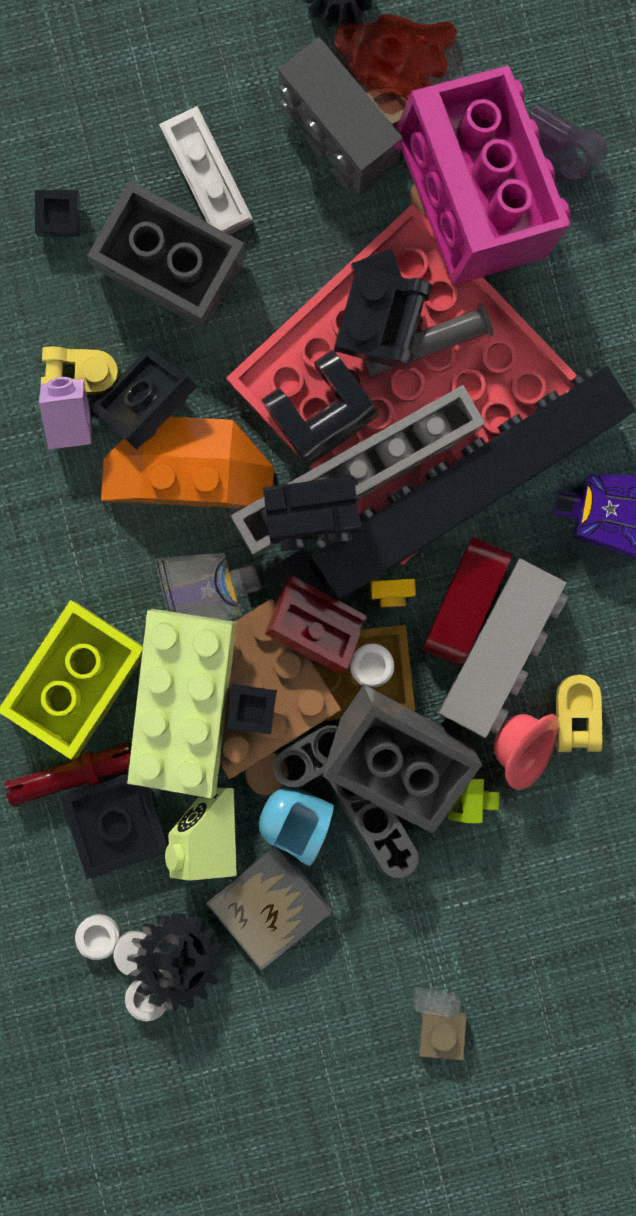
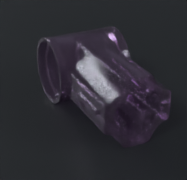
[528,104,607,180]

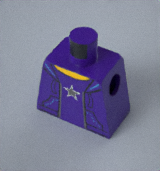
[552,474,636,560]

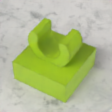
[448,778,500,823]

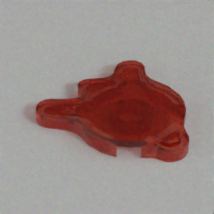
[334,14,457,100]

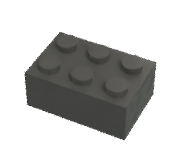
[277,37,403,195]
[87,181,246,329]

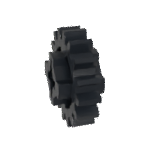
[127,912,222,1011]

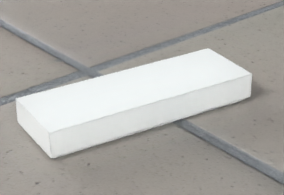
[159,106,253,234]

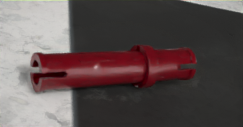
[5,742,132,808]

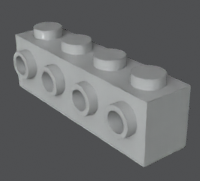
[438,559,568,738]

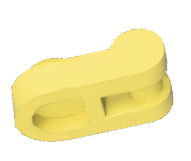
[41,346,119,395]
[556,675,602,752]

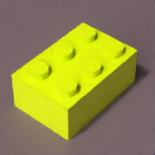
[0,600,143,759]

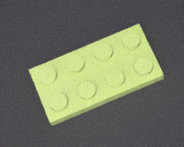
[127,609,237,798]

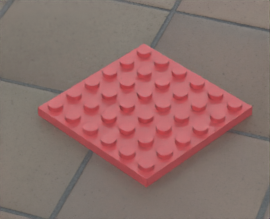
[226,204,577,566]

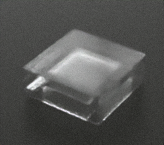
[412,987,461,1018]

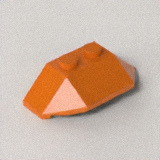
[101,417,274,509]

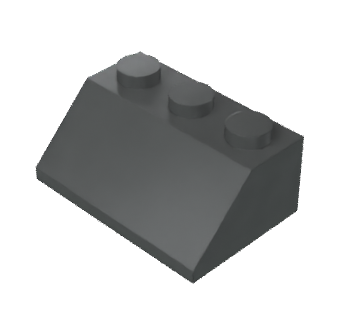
[323,685,482,834]

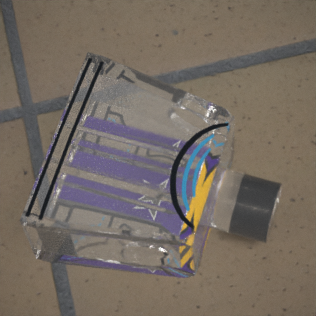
[155,553,261,620]

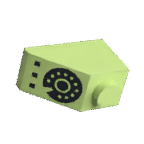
[165,787,237,881]

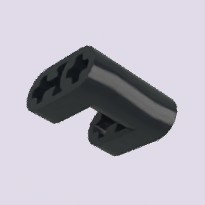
[261,350,379,467]

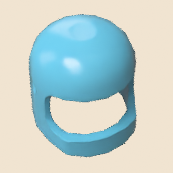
[259,786,334,866]

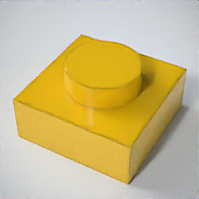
[370,579,416,608]

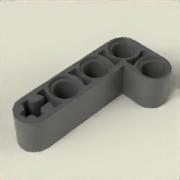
[272,726,418,878]

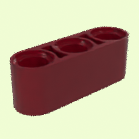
[422,536,512,667]

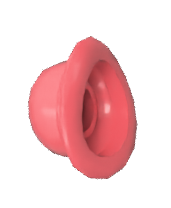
[493,714,559,790]

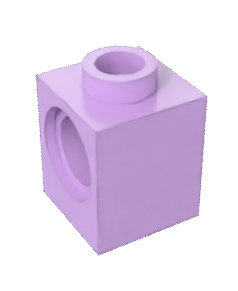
[39,377,93,450]

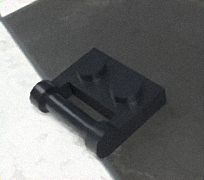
[334,265,433,370]

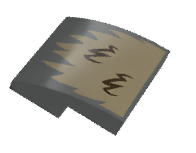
[206,847,333,970]

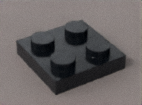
[90,347,197,450]
[60,774,169,880]

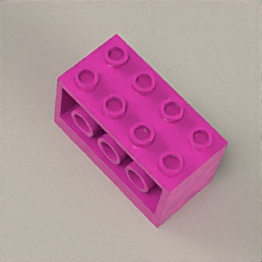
[396,65,570,285]

